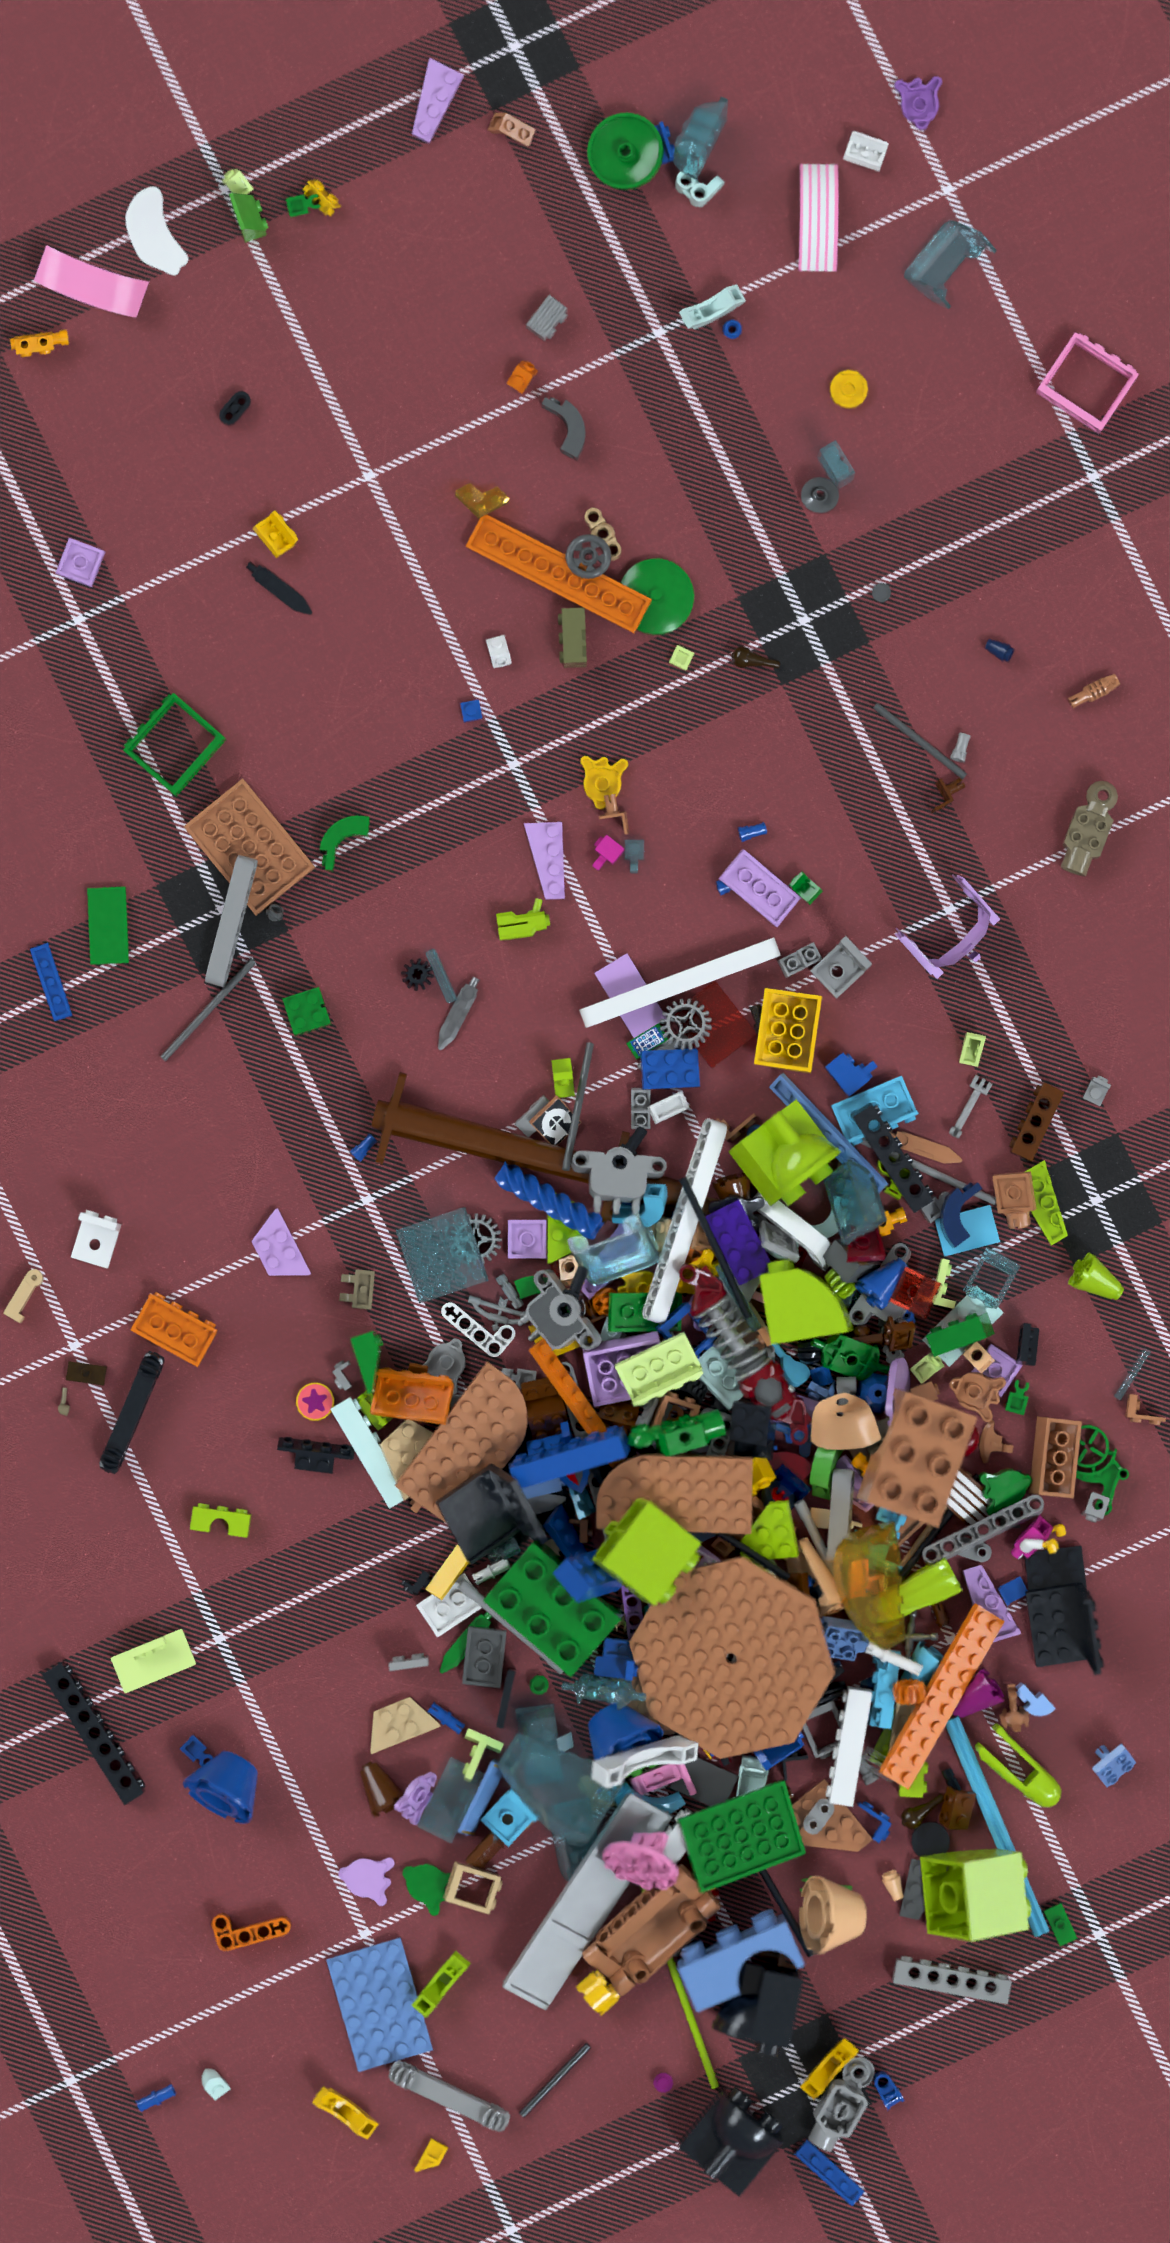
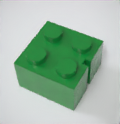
[283,987,332,1037]

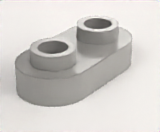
[953,1537,992,1562]
[803,1798,834,1834]

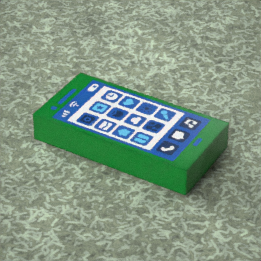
[626,1023,668,1060]

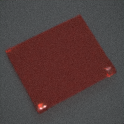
[674,981,757,1069]

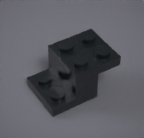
[729,1401,777,1461]

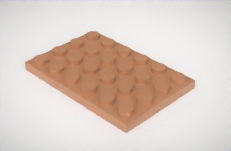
[183,779,315,916]

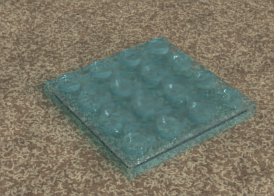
[396,1207,489,1304]

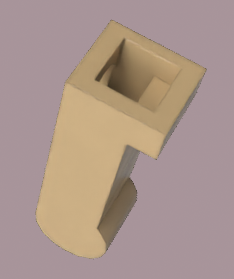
[3,1269,44,1323]

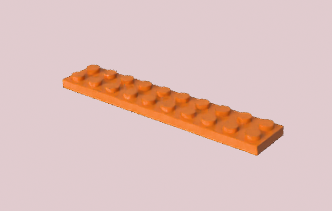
[465,513,652,634]
[878,1603,1005,1790]

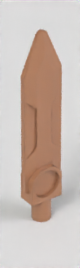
[884,1131,962,1164]

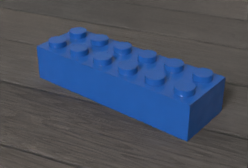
[509,1425,631,1489]

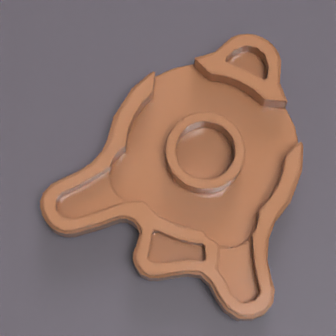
[949,1372,1006,1422]

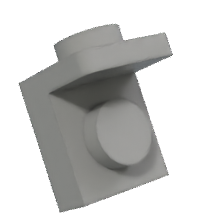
[1082,1075,1111,1107]

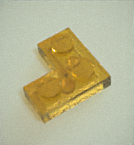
[455,483,509,519]

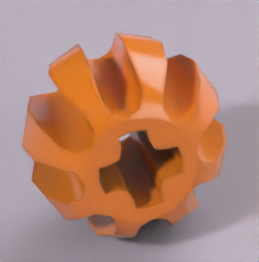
[592,1288,617,1316]

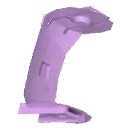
[895,874,1000,979]

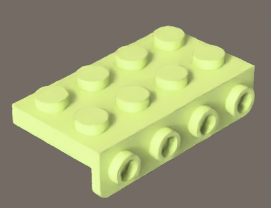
[615,1332,704,1406]

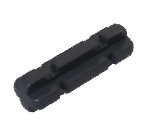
[942,1768,962,1791]

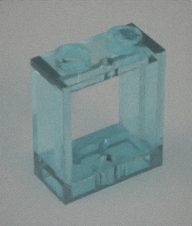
[817,440,855,489]
[963,1247,1020,1309]

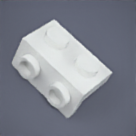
[843,131,888,171]

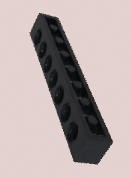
[42,1661,146,1806]

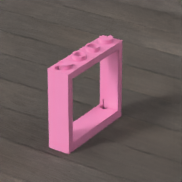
[1036,332,1139,434]

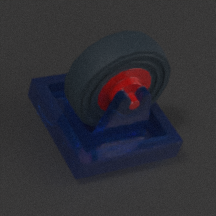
[761,1463,811,1510]

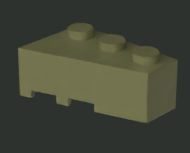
[558,608,587,668]

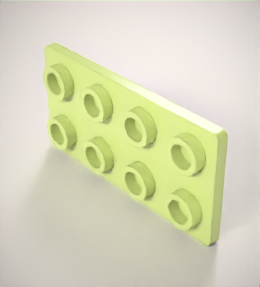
[111,1629,196,1693]

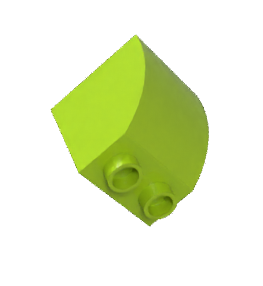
[759,1260,853,1344]
[920,1849,1031,1941]

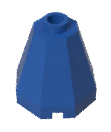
[856,1373,889,1414]

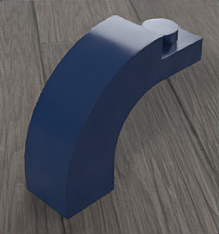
[940,1182,983,1248]

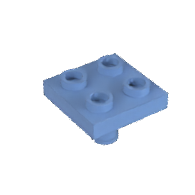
[1092,1744,1136,1787]

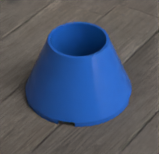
[588,1702,663,1761]
[183,1751,258,1824]

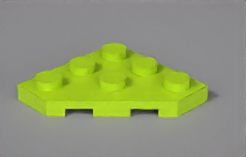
[740,1500,799,1561]

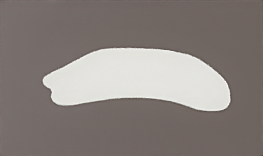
[126,187,188,275]

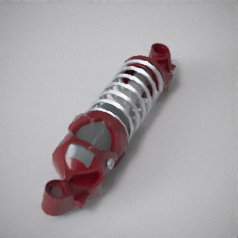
[679,1263,812,1445]

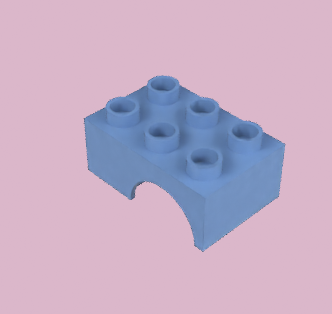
[677,1909,805,2012]

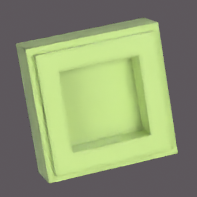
[669,645,694,671]

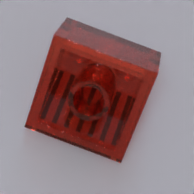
[889,1267,942,1319]

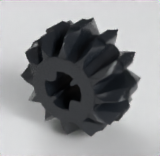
[401,958,434,991]

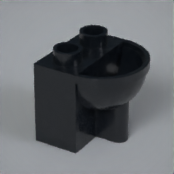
[711,1962,803,2056]
[678,2087,783,2197]

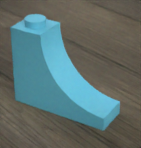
[610,1782,686,1814]

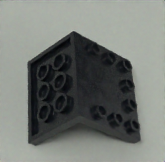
[436,1463,548,1565]
[1025,1583,1104,1675]

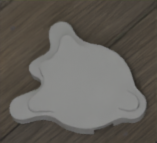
[423,1339,466,1395]

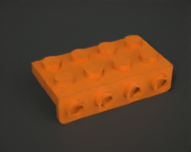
[131,1292,218,1367]
[370,1367,454,1425]

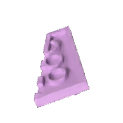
[412,58,464,143]
[524,822,565,900]

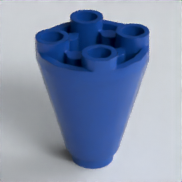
[854,1258,909,1310]

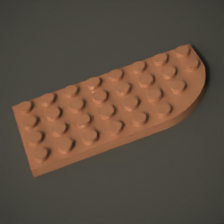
[395,1362,527,1523]
[597,1454,753,1534]

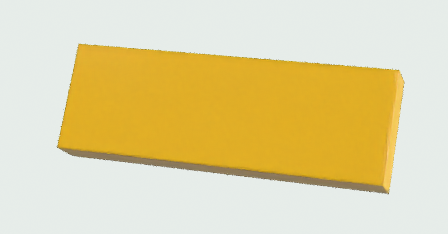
[425,1544,469,1601]

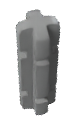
[496,1274,524,1309]

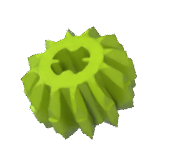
[825,1269,856,1299]

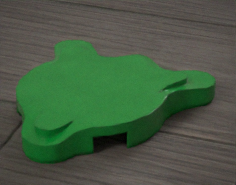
[979,1468,1032,1516]
[402,1864,451,1916]

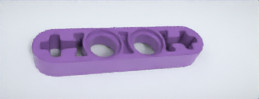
[621,1585,643,1640]

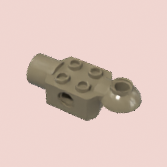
[1061,781,1118,877]

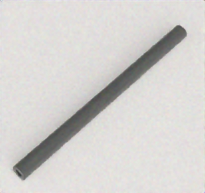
[873,703,967,780]

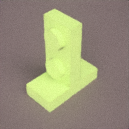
[916,1259,956,1309]
[462,1728,504,1782]

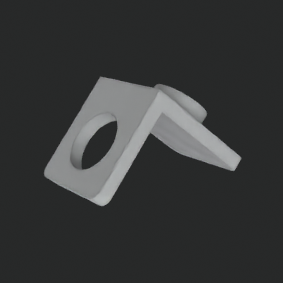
[1081,1492,1110,1523]

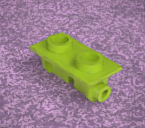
[357,1390,393,1431]

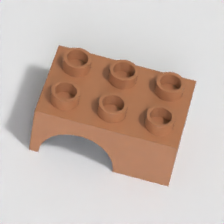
[856,1388,977,1527]

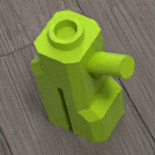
[496,898,550,941]

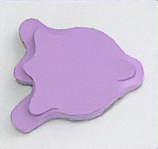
[394,1772,437,1825]
[338,1857,394,1906]

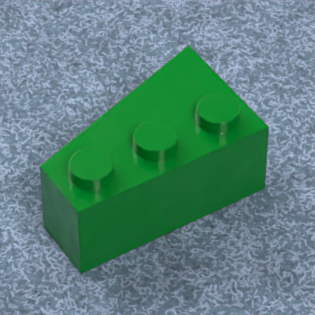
[926,1312,995,1357]

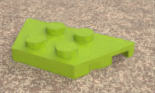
[547,1193,586,1264]

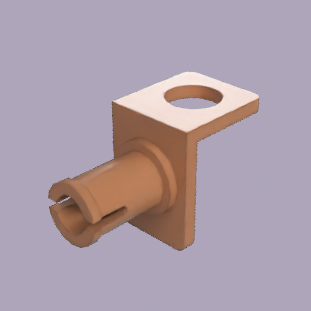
[599,794,629,835]

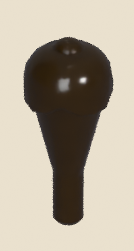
[731,646,780,669]
[901,1794,944,1830]

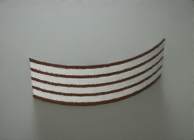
[946,1468,991,1526]

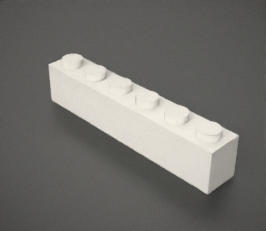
[826,1686,872,1807]

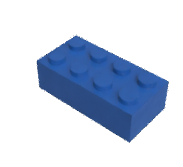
[553,1549,622,1603]

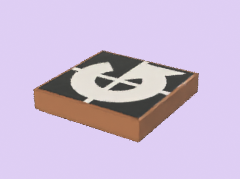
[529,1095,582,1146]

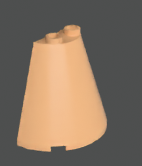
[785,1538,850,1617]

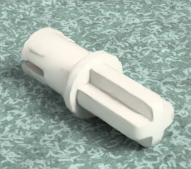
[472,1559,510,1585]

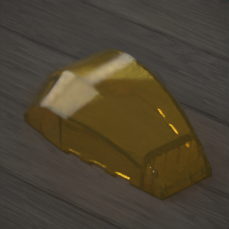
[833,1522,905,1650]

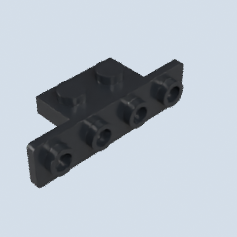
[277,1437,355,1474]

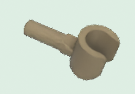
[58,1388,70,1416]

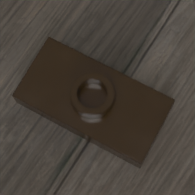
[66,1361,107,1386]

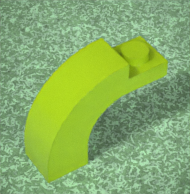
[411,1951,471,2017]

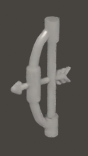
[468,1295,530,1331]

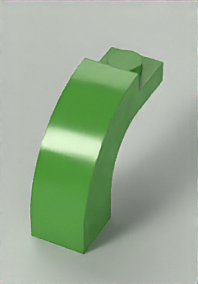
[810,1447,844,1500]

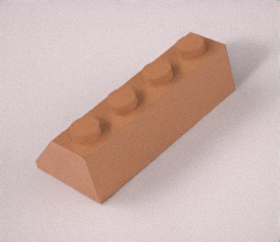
[1029,1417,1082,1498]

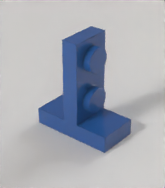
[526,1421,573,1455]

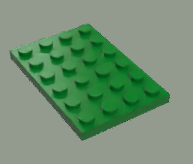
[677,1780,806,1893]

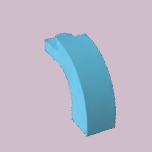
[612,1184,668,1229]

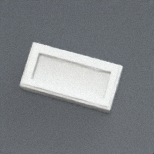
[647,1091,690,1124]

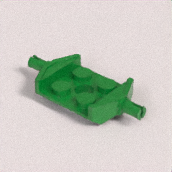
[811,1333,889,1381]

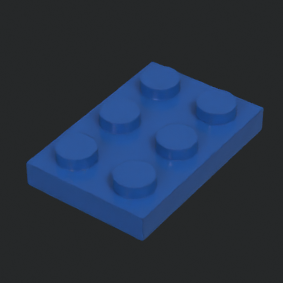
[640,1048,700,1090]

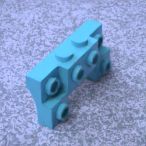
[867,1650,901,1729]

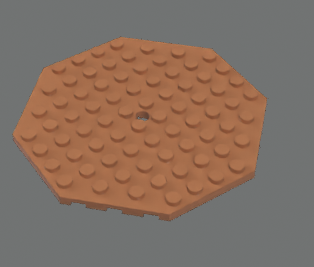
[629,1556,835,1759]

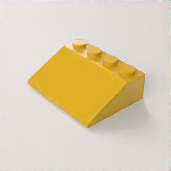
[754,988,822,1073]

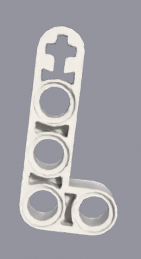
[441,1303,515,1357]

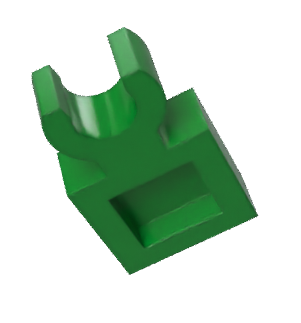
[286,194,322,217]
[1005,1380,1029,1415]

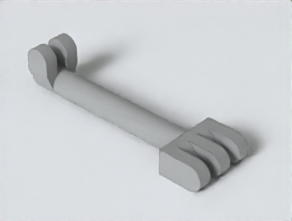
[949,1075,992,1139]

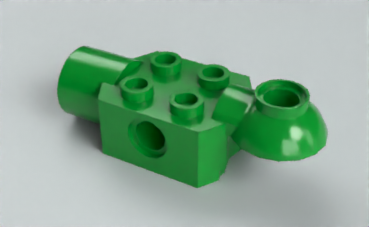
[627,1409,725,1456]

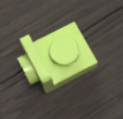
[222,169,253,195]
[910,1352,944,1384]

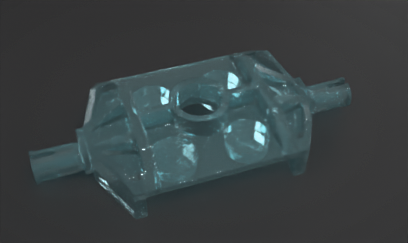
[562,1673,646,1710]

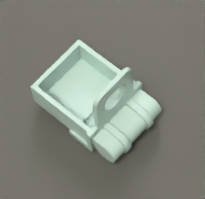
[736,1755,769,1797]

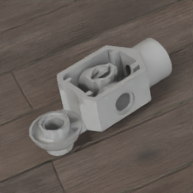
[808,2057,874,2152]

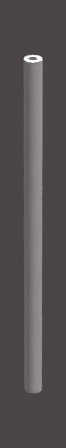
[860,1137,996,1205]

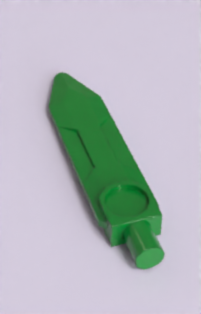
[440,1612,492,1674]

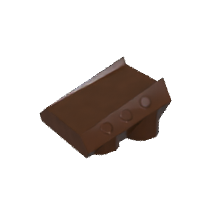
[465,1831,504,1869]

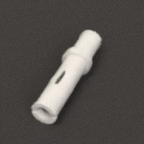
[865,1641,923,1676]

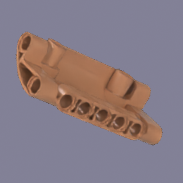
[582,1864,722,1996]

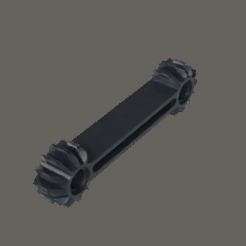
[99,1351,165,1474]

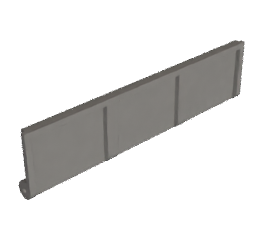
[503,1792,673,2010]

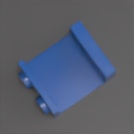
[754,1731,805,1771]

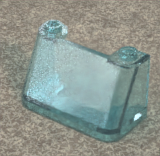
[567,1213,659,1286]

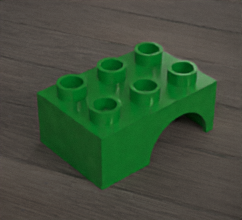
[483,1540,625,1677]

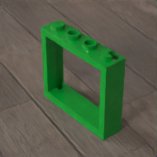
[123,693,226,797]

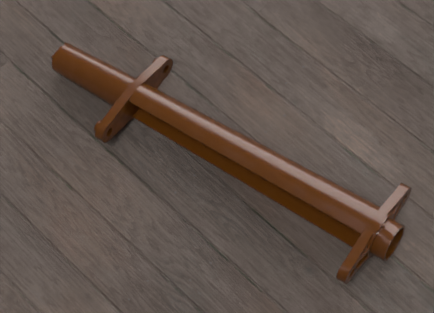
[371,1072,682,1224]

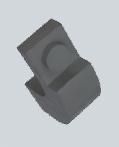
[542,397,585,461]

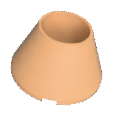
[799,1876,866,1955]

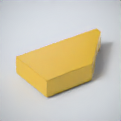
[414,2138,448,2172]

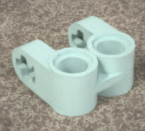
[675,156,725,207]

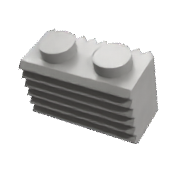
[526,295,568,341]

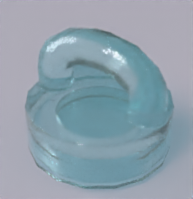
[842,1290,859,1309]

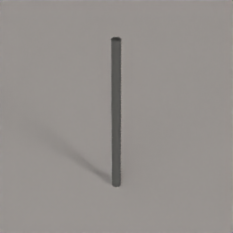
[160,958,256,1061]
[562,1042,594,1171]

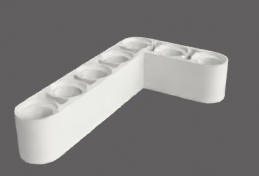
[753,1191,831,1271]

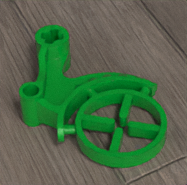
[1076,1425,1129,1516]

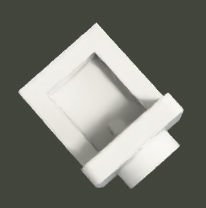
[486,635,512,668]

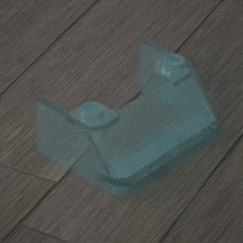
[904,220,997,309]

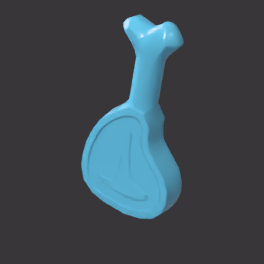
[769,1343,810,1387]

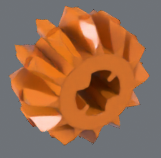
[893,1679,926,1705]

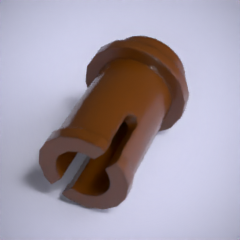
[931,1602,950,1627]

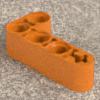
[212,1913,292,1951]

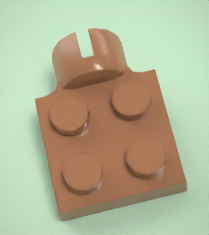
[992,1171,1036,1229]

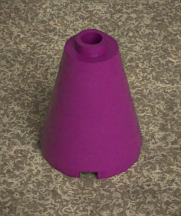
[953,1668,1005,1718]

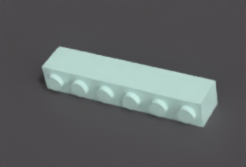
[330,1396,403,1509]

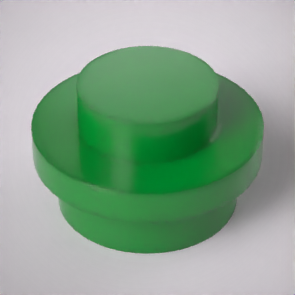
[530,1675,549,1695]

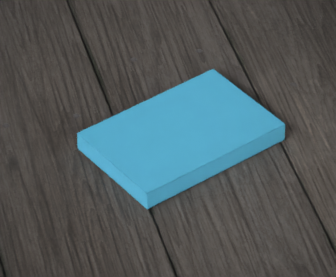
[934,1205,1000,1257]

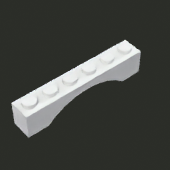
[592,1734,698,1788]

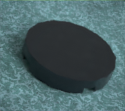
[911,1822,950,1857]

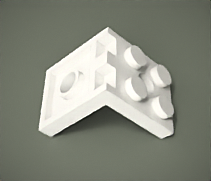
[71,1210,121,1269]

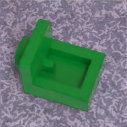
[789,872,823,905]

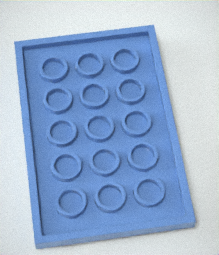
[326,1937,433,2072]

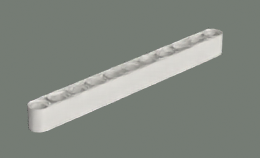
[579,938,781,1028]
[642,1118,727,1324]

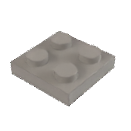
[389,1653,429,1671]

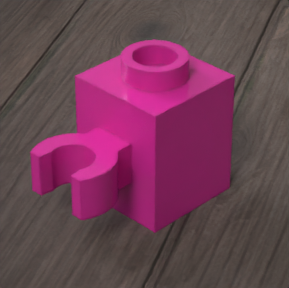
[593,835,625,871]

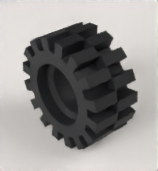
[670,1379,708,1405]

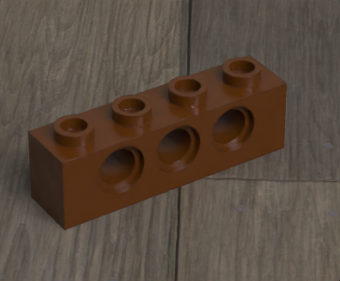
[1009,1082,1064,1162]

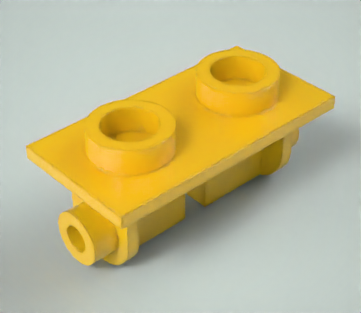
[303,180,341,216]

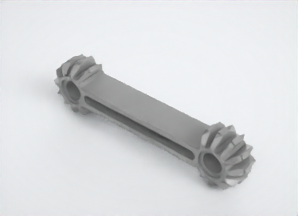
[388,2061,510,2132]

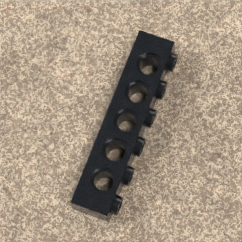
[851,1103,934,1213]

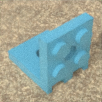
[480,1786,540,1847]

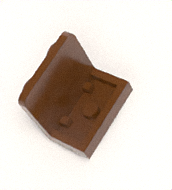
[598,1400,640,1437]

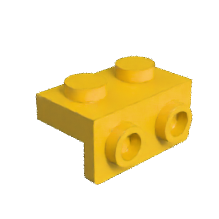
[253,510,298,558]

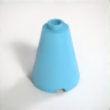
[900,1641,944,1686]

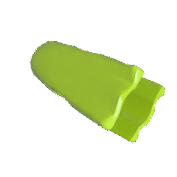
[865,1558,962,1625]
[975,1723,1061,1808]

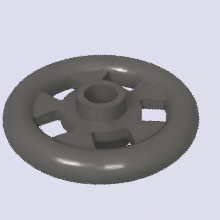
[565,534,611,579]

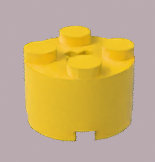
[576,1970,620,2016]

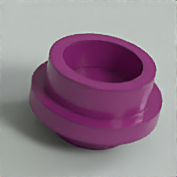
[654,2073,673,2093]

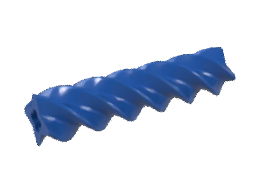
[494,1161,605,1240]

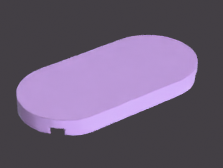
[886,1358,910,1427]

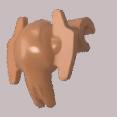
[999,1684,1029,1732]

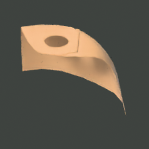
[811,1393,881,1450]

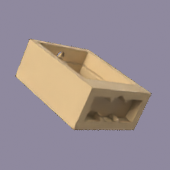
[443,1861,503,1914]

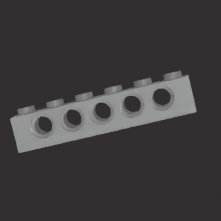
[892,1956,1012,2004]

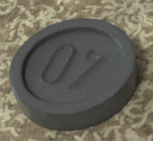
[872,583,891,602]

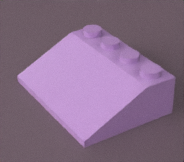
[582,1331,667,1407]

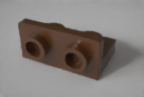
[882,1316,916,1352]

